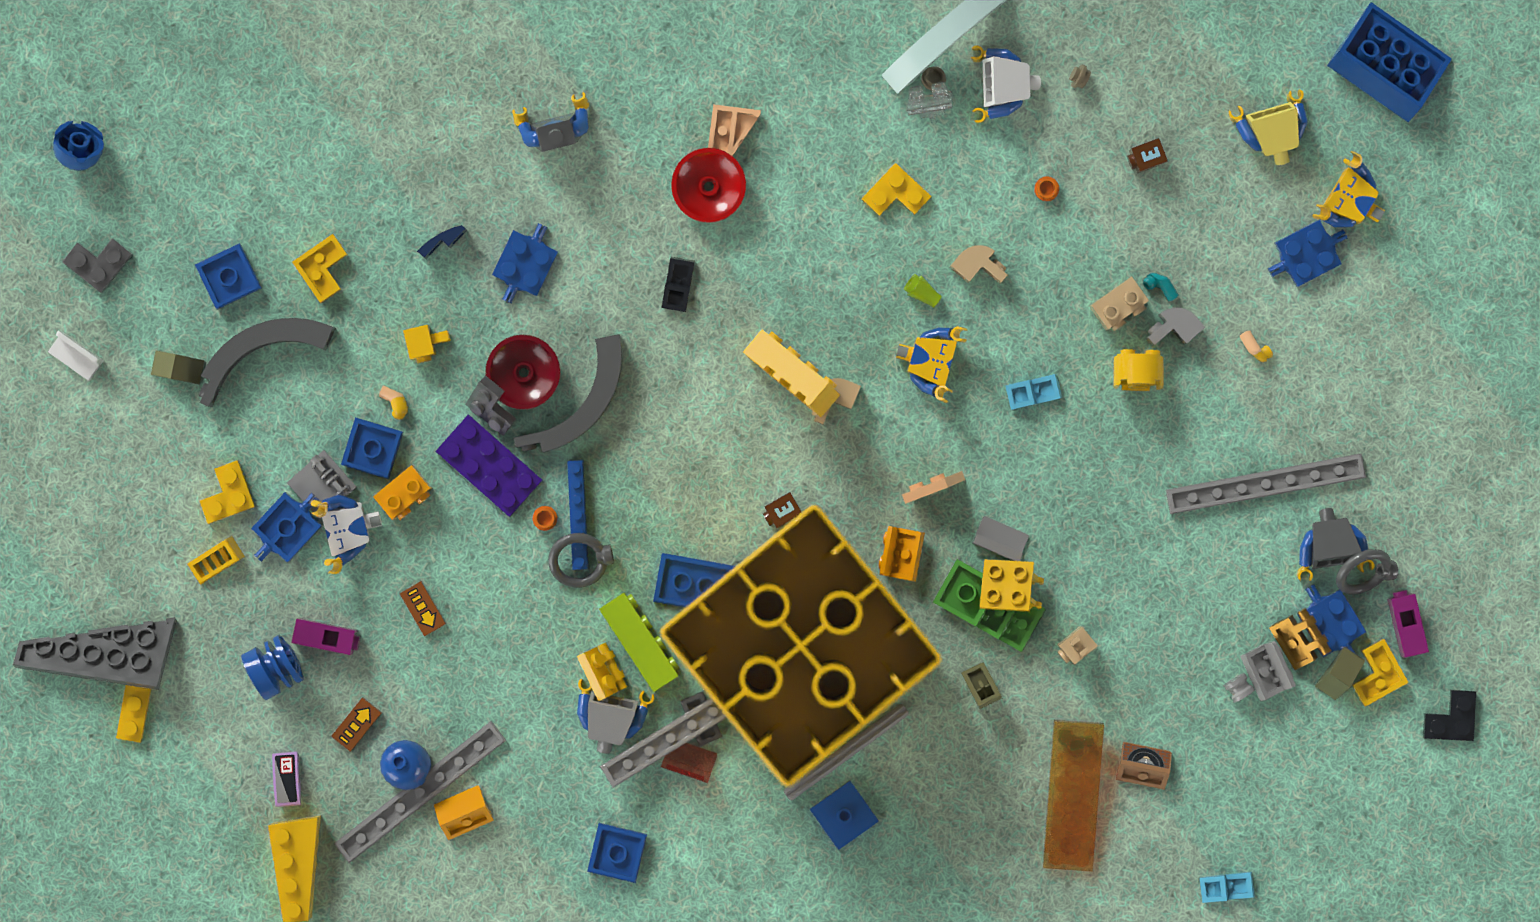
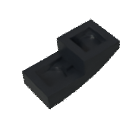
[661,257,695,312]

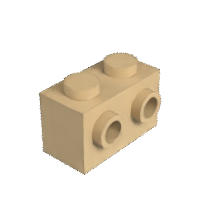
[1089,277,1149,331]

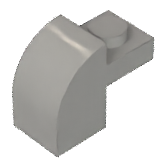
[1146,308,1205,346]

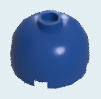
[53,121,104,171]
[380,740,431,791]

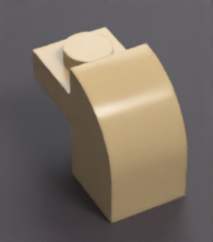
[950,245,1007,284]
[812,378,861,425]

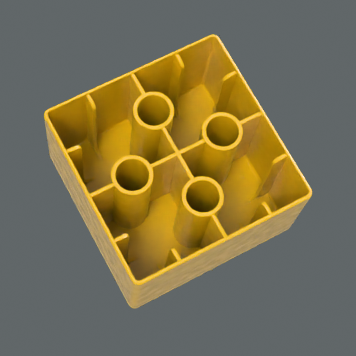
[661,505,942,787]

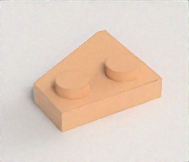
[708,104,761,156]
[902,471,965,504]

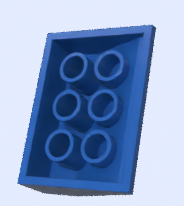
[1327,2,1452,122]

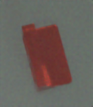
[661,743,717,783]

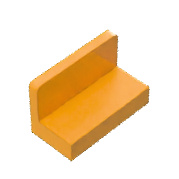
[434,785,494,840]

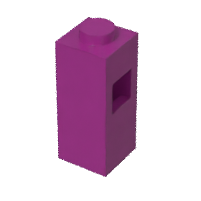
[1387,590,1429,658]
[291,618,360,655]

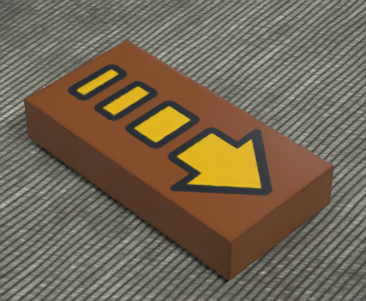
[399,581,446,636]
[331,697,382,752]

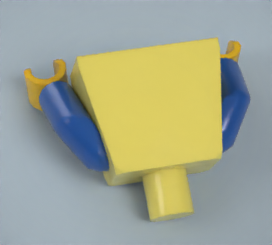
[1229,89,1308,165]

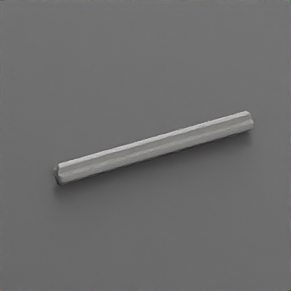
[784,704,909,800]

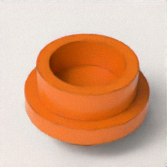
[1034,176,1059,201]
[532,506,558,531]

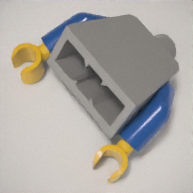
[577,679,654,754]

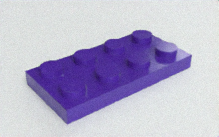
[435,414,543,517]

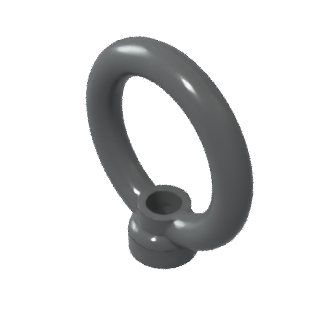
[548,533,614,588]
[1336,549,1398,595]

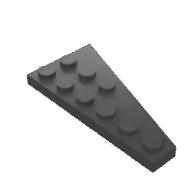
[13,617,177,690]

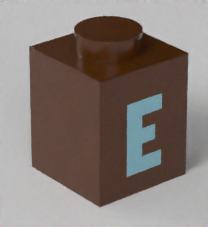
[1127,138,1168,174]
[763,492,802,528]

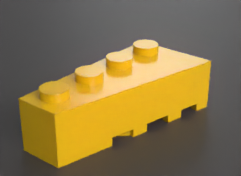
[743,330,840,417]
[268,815,321,922]

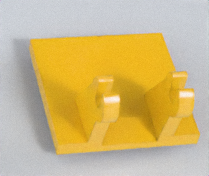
[980,559,1044,612]

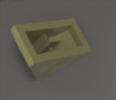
[151,351,205,385]
[1315,646,1365,700]
[961,662,1002,709]

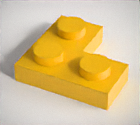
[861,163,932,216]
[292,234,348,303]
[199,460,255,524]
[1352,639,1409,707]

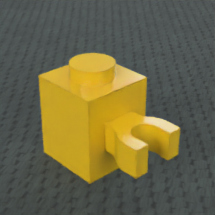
[403,325,451,364]

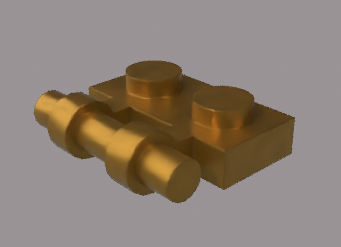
[1269,608,1332,670]

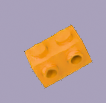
[373,465,432,520]

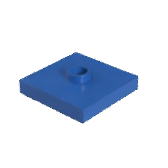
[195,243,262,310]
[341,417,404,479]
[810,780,879,850]
[587,822,647,883]

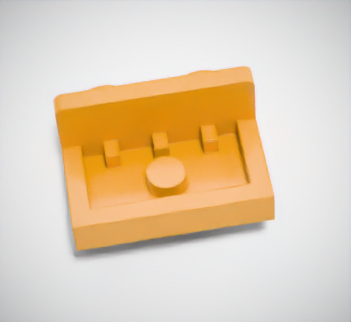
[879,526,925,582]

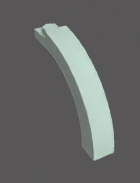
[882,0,1008,94]

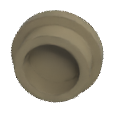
[1069,64,1091,89]
[921,66,946,91]

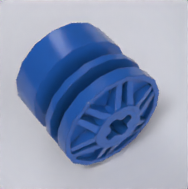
[241,634,304,700]

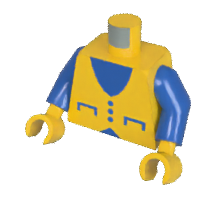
[1312,151,1385,228]
[896,326,968,403]

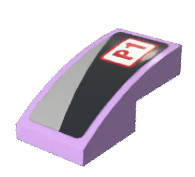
[272,752,301,807]

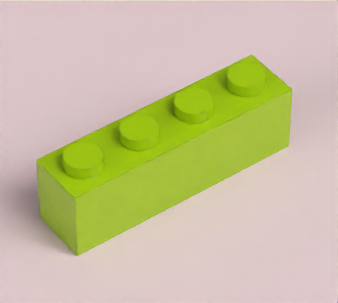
[599,592,680,692]

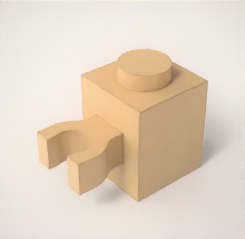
[1057,626,1098,665]

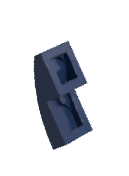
[417,225,467,259]

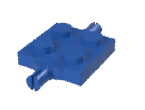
[1268,220,1348,287]
[492,223,558,304]
[251,492,322,563]
[1297,584,1366,658]

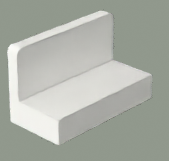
[48,331,104,381]

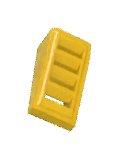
[187,536,245,585]

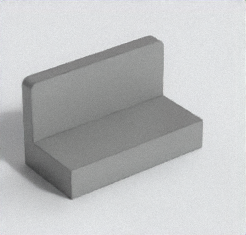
[972,516,1029,561]

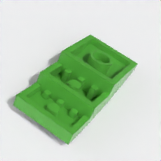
[933,559,1046,652]

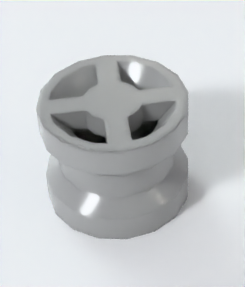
[1223,673,1255,703]

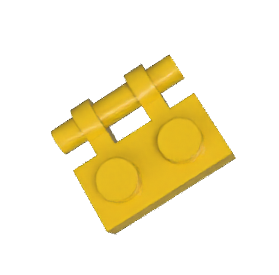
[577,642,627,701]

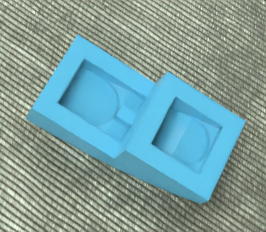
[1006,374,1062,410]
[1200,872,1255,903]

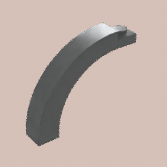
[199,318,336,407]
[514,334,622,453]

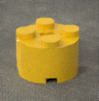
[1113,349,1164,391]

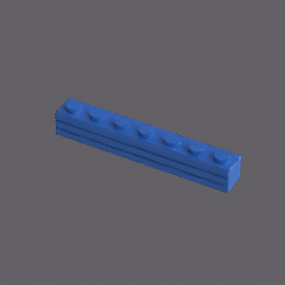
[567,460,589,570]

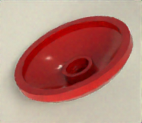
[671,148,746,223]

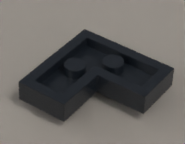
[1423,690,1476,741]

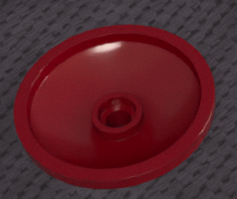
[485,335,561,409]

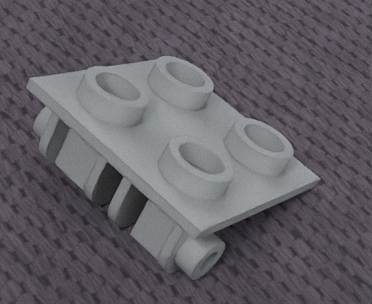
[287,450,356,520]

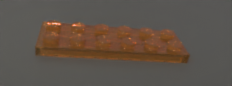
[1043,720,1104,872]

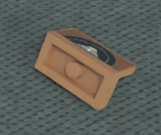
[1116,742,1172,790]

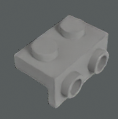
[1240,641,1296,701]

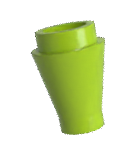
[903,274,942,308]

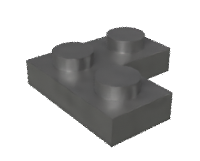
[62,238,133,293]
[465,375,516,436]

